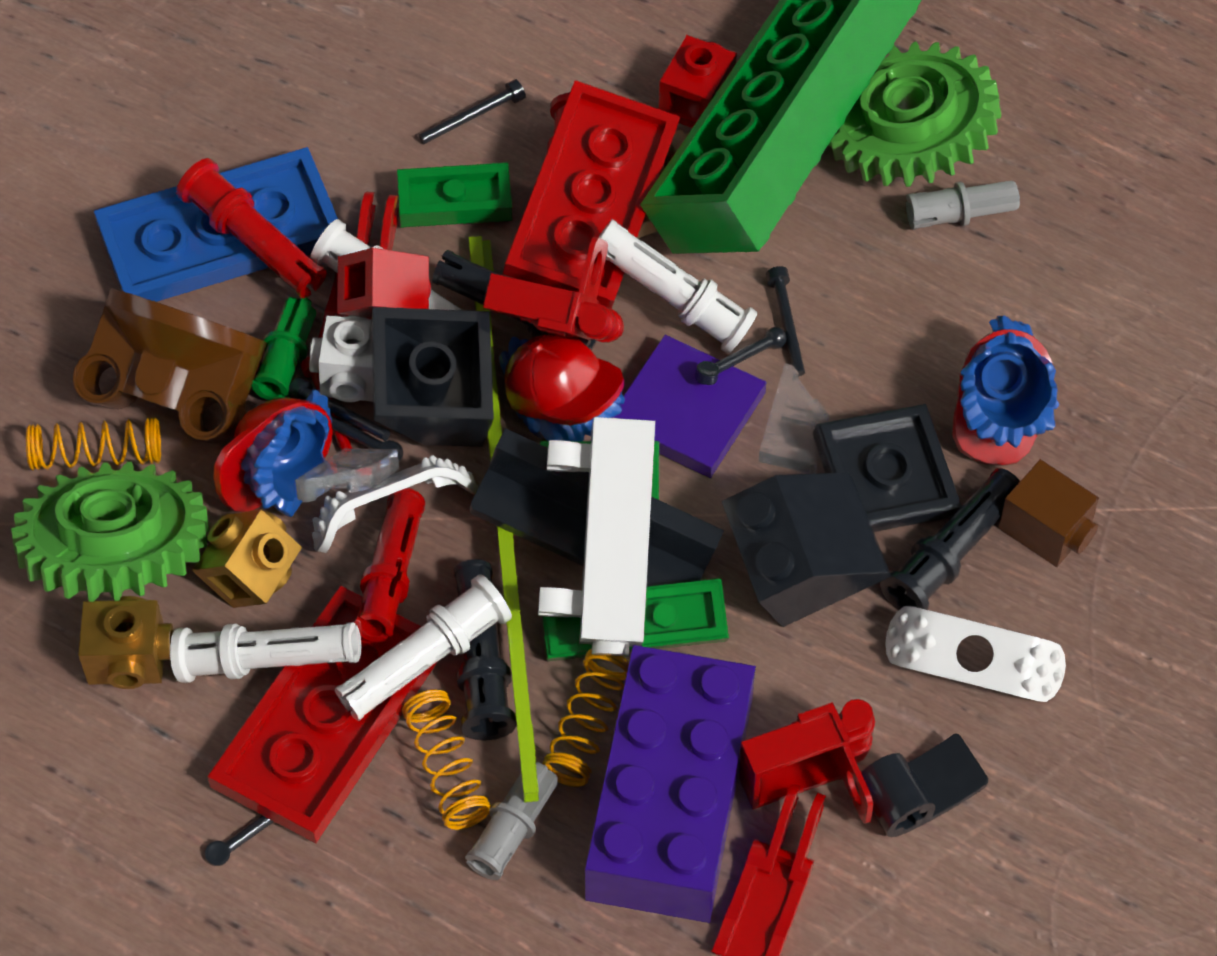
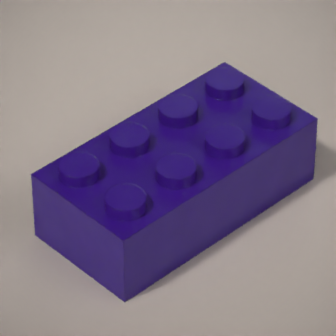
[585,645,756,923]

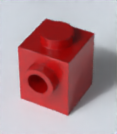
[659,35,737,128]
[337,247,431,319]

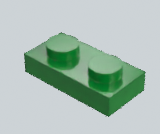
[397,163,513,228]

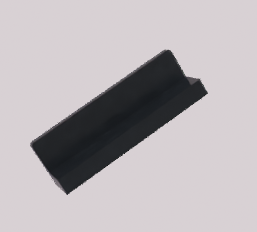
[469,428,724,587]

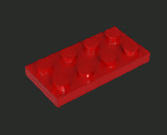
[503,80,680,309]
[207,586,438,844]

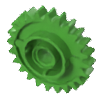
[828,42,1002,187]
[11,462,209,602]

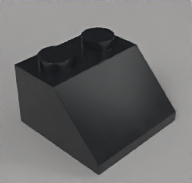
[371,307,494,447]
[722,472,892,627]

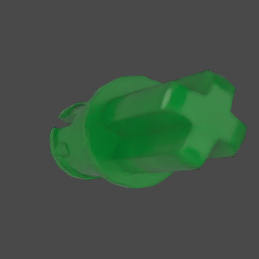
[252,297,317,400]

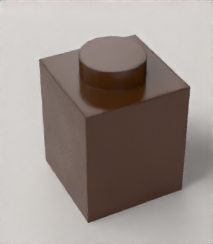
[999,459,1099,567]

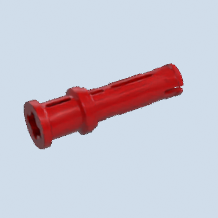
[176,158,327,298]

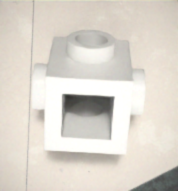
[309,315,373,402]

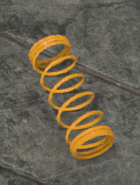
[25,418,161,471]
[542,649,629,787]
[402,689,491,830]

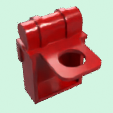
[483,237,624,343]
[739,699,875,824]

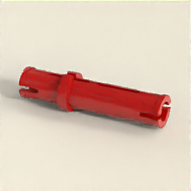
[354,488,426,642]

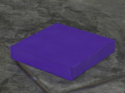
[611,334,767,478]

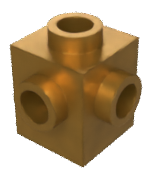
[192,509,302,608]
[78,596,174,689]

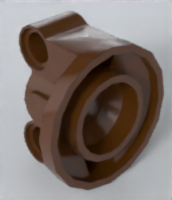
[73,288,266,446]

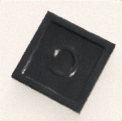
[812,404,962,532]

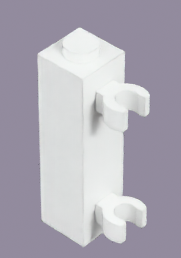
[538,417,655,657]

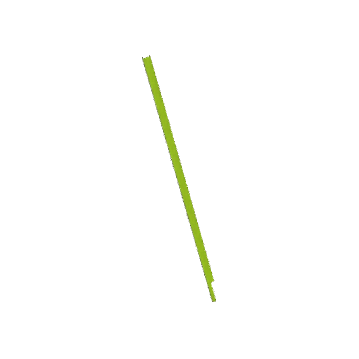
[469,236,539,803]

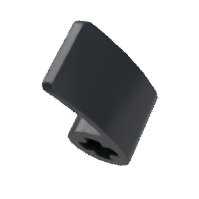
[855,733,988,837]

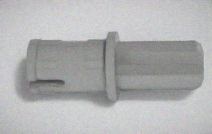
[906,181,1020,230]
[465,762,558,880]

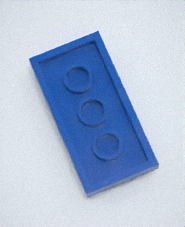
[94,147,338,302]

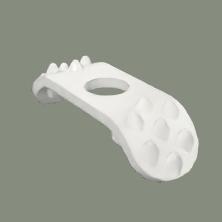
[312,455,479,553]
[885,606,1066,702]

